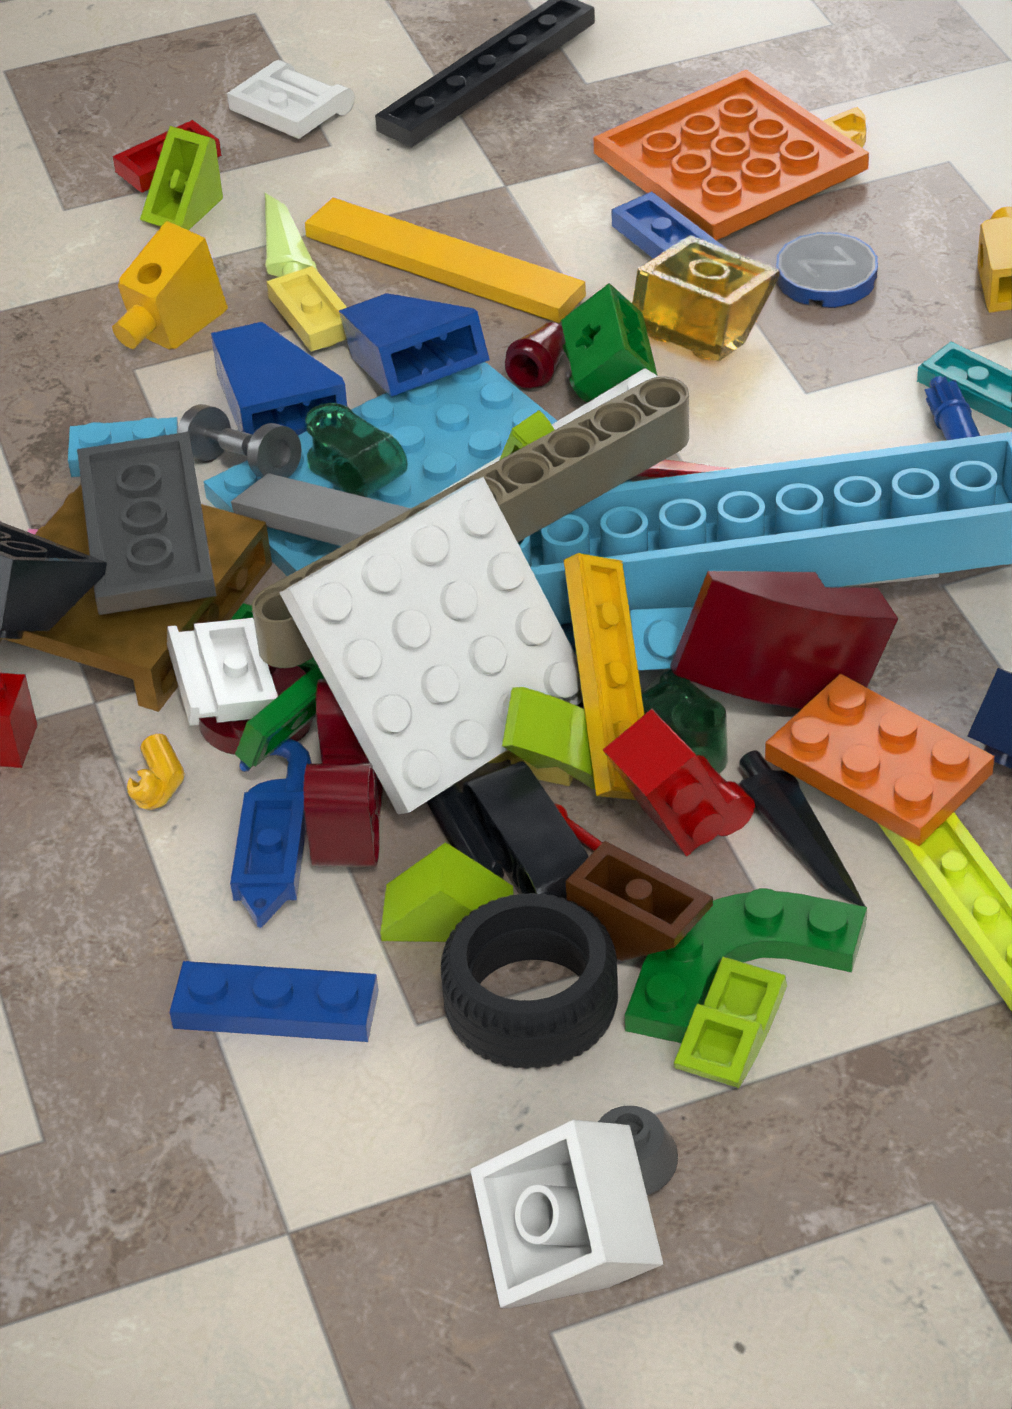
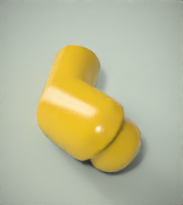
[127,734,185,810]

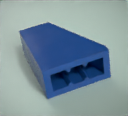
[339,293,490,397]
[211,322,348,435]

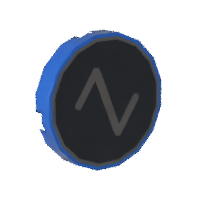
[776,232,878,308]

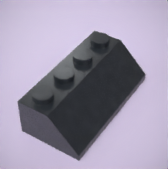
[0,521,107,639]

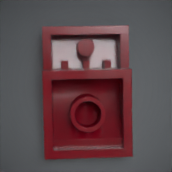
[670,571,898,709]

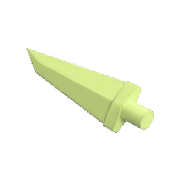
[265,193,317,277]

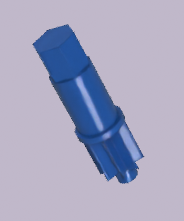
[924,376,981,440]

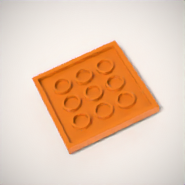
[593,70,869,240]

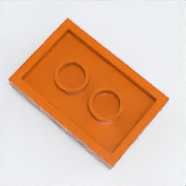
[765,674,995,846]

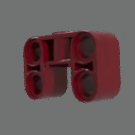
[304,678,384,867]

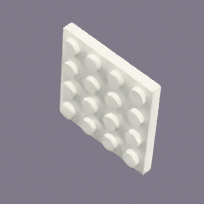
[279,477,583,814]

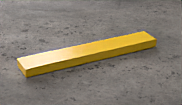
[305,197,586,323]

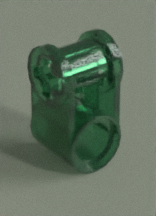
[305,403,408,498]
[641,669,728,773]

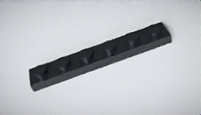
[375,0,595,147]

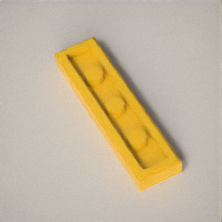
[563,553,644,800]

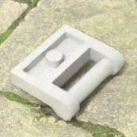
[227,60,355,139]

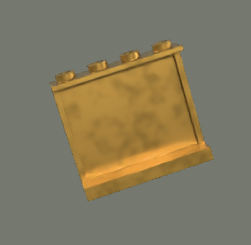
[0,484,272,712]

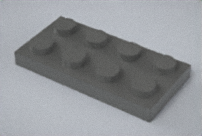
[77,432,216,615]

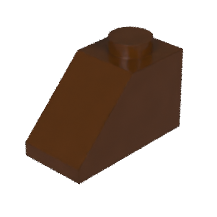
[566,841,713,961]

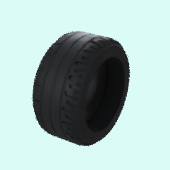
[441,893,618,1069]

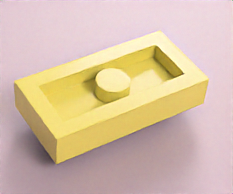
[266,266,347,352]

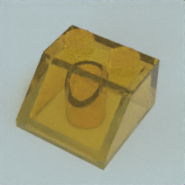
[632,235,780,362]

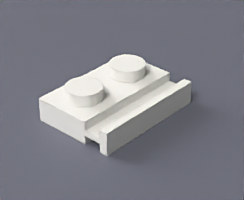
[167,618,278,726]

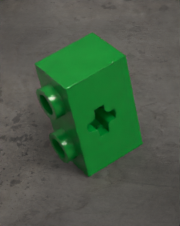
[561,283,658,403]

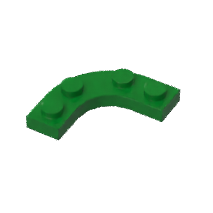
[625,888,867,1043]

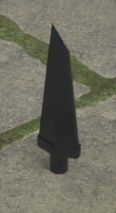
[739,750,866,907]

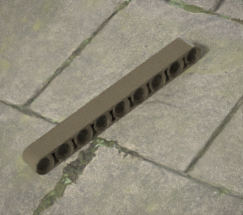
[252,376,689,668]

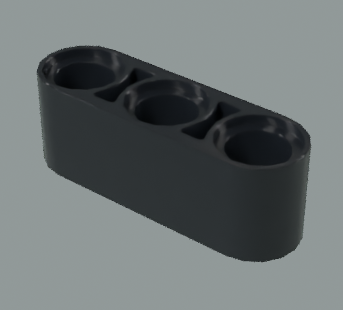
[463,761,589,899]

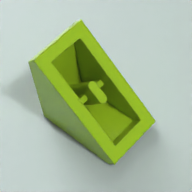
[140,126,223,230]
[380,842,514,942]

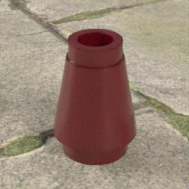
[505,322,566,388]

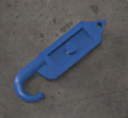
[230,738,312,928]

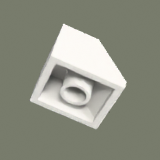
[470,1120,663,1308]

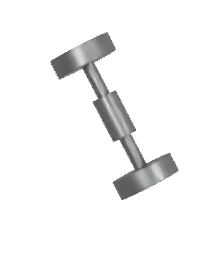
[177,404,302,478]

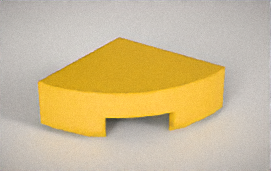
[823,107,867,148]

